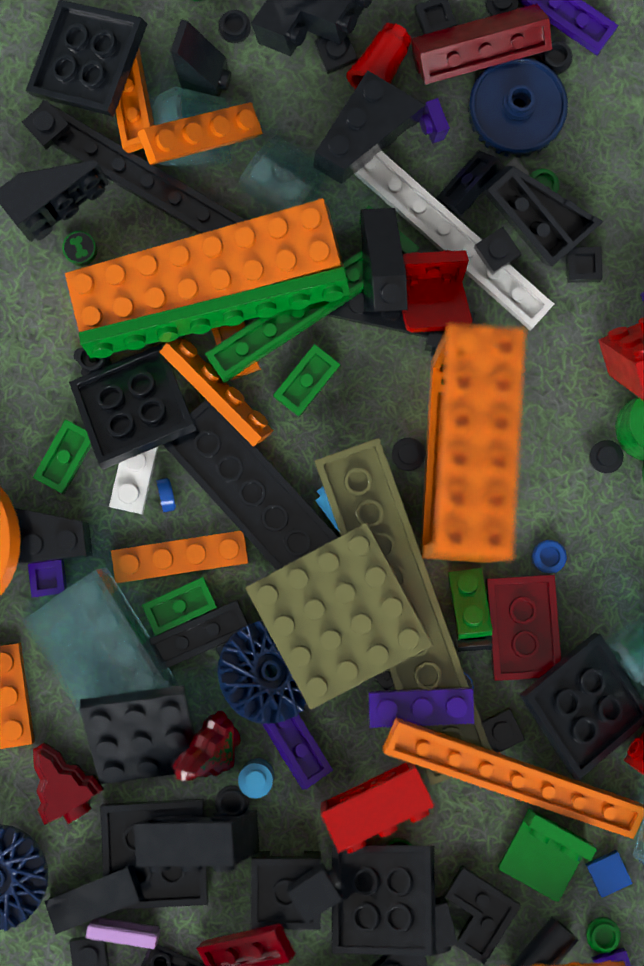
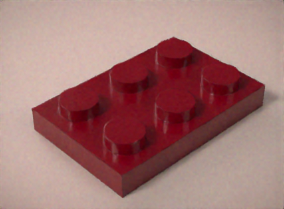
[486,575,561,681]

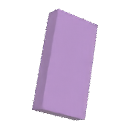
[86,917,160,949]

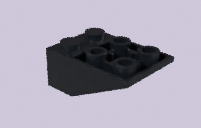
[0,160,109,242]

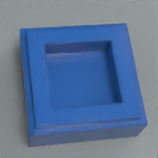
[585,850,633,898]

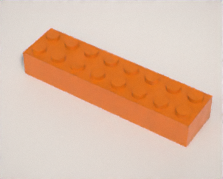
[65,198,345,332]

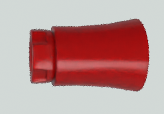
[346,22,412,89]

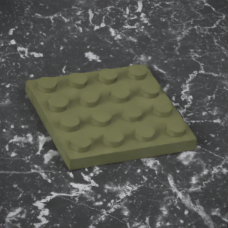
[245,522,433,710]

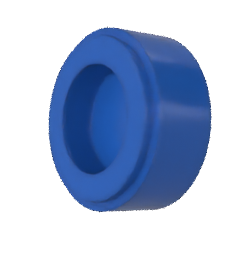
[156,478,176,513]
[532,540,567,573]

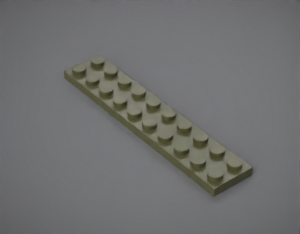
[314,438,491,785]

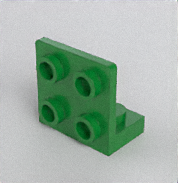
[498,808,597,902]

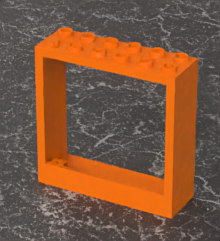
[420,324,525,563]

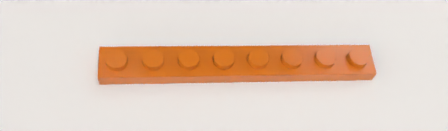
[382,717,644,839]

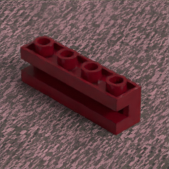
[411,4,552,85]

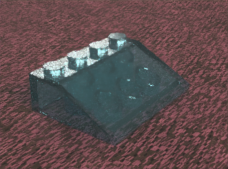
[23,567,177,718]

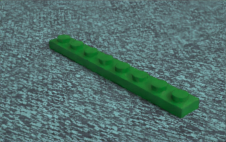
[79,267,350,359]

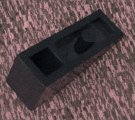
[171,19,232,100]
[360,208,408,312]

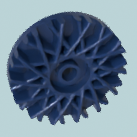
[468,57,568,158]
[218,620,307,724]
[0,824,48,932]

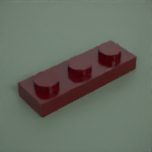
[196,923,296,966]

